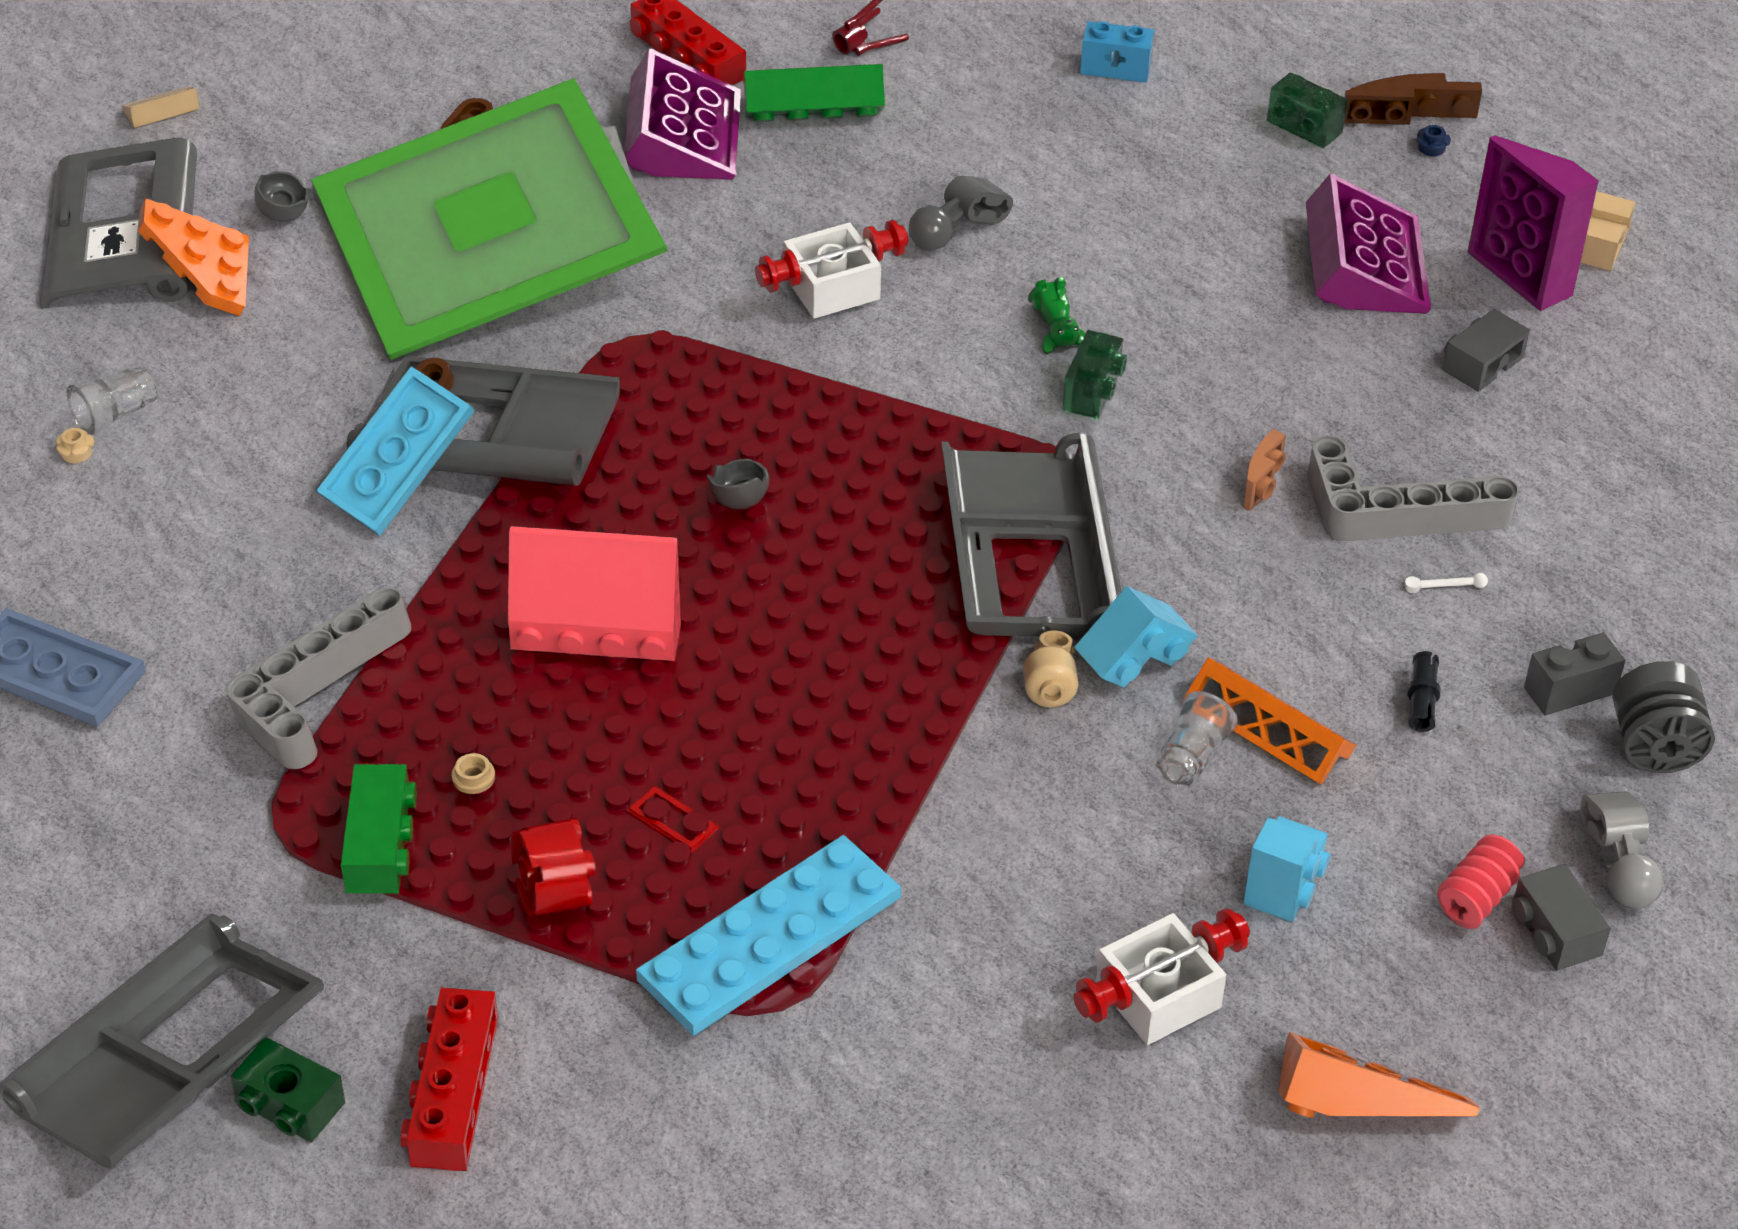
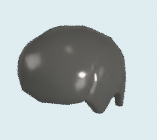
[254,171,309,222]
[707,458,770,510]

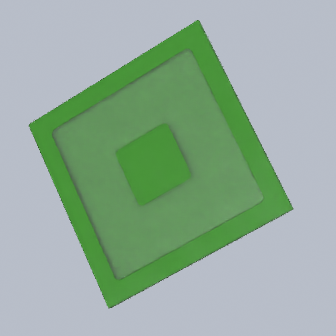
[311,78,668,360]

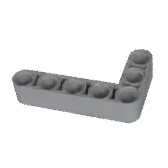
[1308,435,1519,541]
[226,587,411,769]

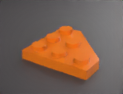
[138,198,249,316]

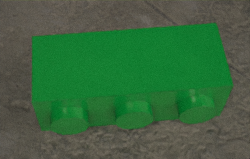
[341,764,417,894]

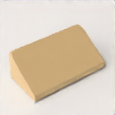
[122,86,200,128]

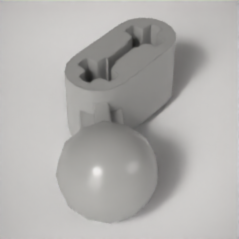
[1580,791,1663,909]

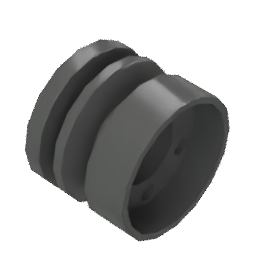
[1612,661,1715,773]

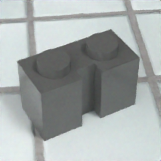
[1443,309,1530,392]
[1524,632,1625,716]
[1512,863,1611,971]

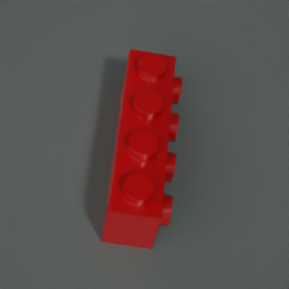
[630,0,746,86]
[401,987,498,1171]

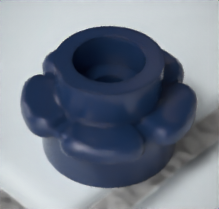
[1417,125,1451,156]

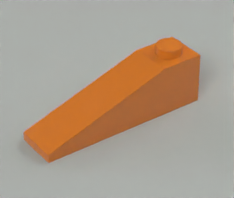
[1278,1032,1480,1118]

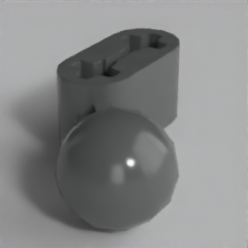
[908,175,1013,251]

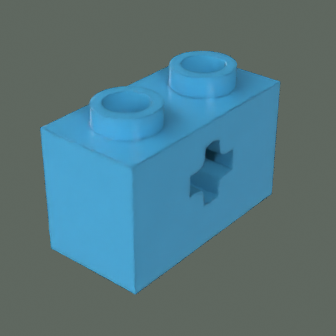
[1080,21,1154,82]

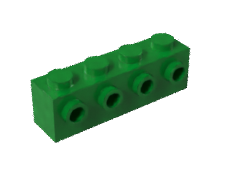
[743,64,885,122]

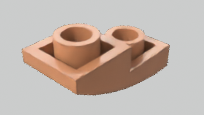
[1243,429,1286,511]

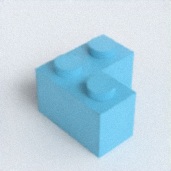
[1074,586,1198,688]
[1243,816,1331,923]

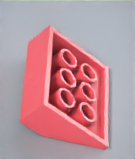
[508,526,681,661]

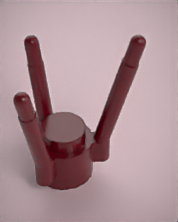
[832,0,909,56]

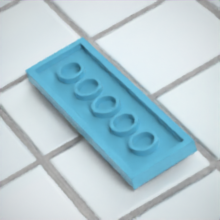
[636,835,901,1037]

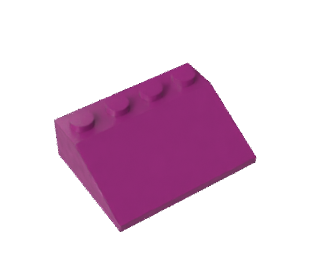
[623,48,741,180]
[1467,135,1599,311]
[1306,173,1431,314]

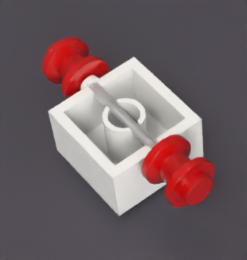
[755,220,908,319]
[1073,908,1250,1046]

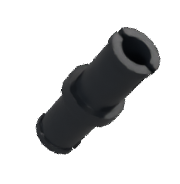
[1407,651,1441,732]

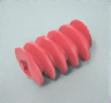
[1437,834,1525,929]

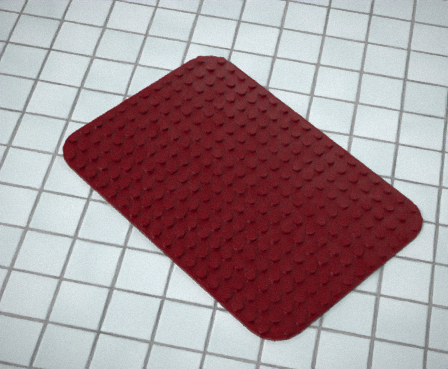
[272,330,1065,1016]

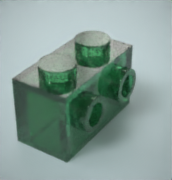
[1267,72,1348,149]
[1062,329,1127,419]

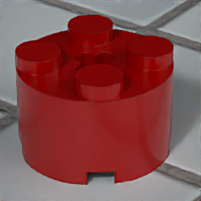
[511,818,595,917]

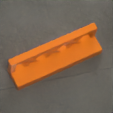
[1183,657,1356,785]

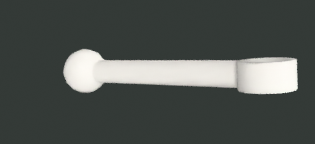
[1404,573,1488,593]

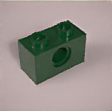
[231,1037,345,1143]

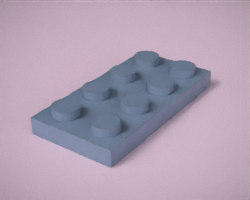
[0,608,146,727]

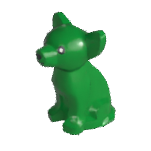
[1028,277,1090,354]

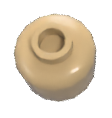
[1023,646,1079,708]

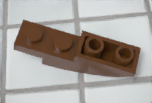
[1341,73,1482,125]

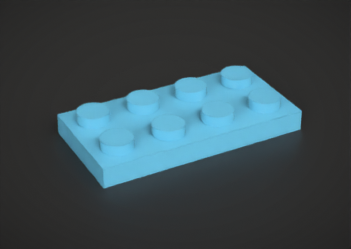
[316,366,475,536]

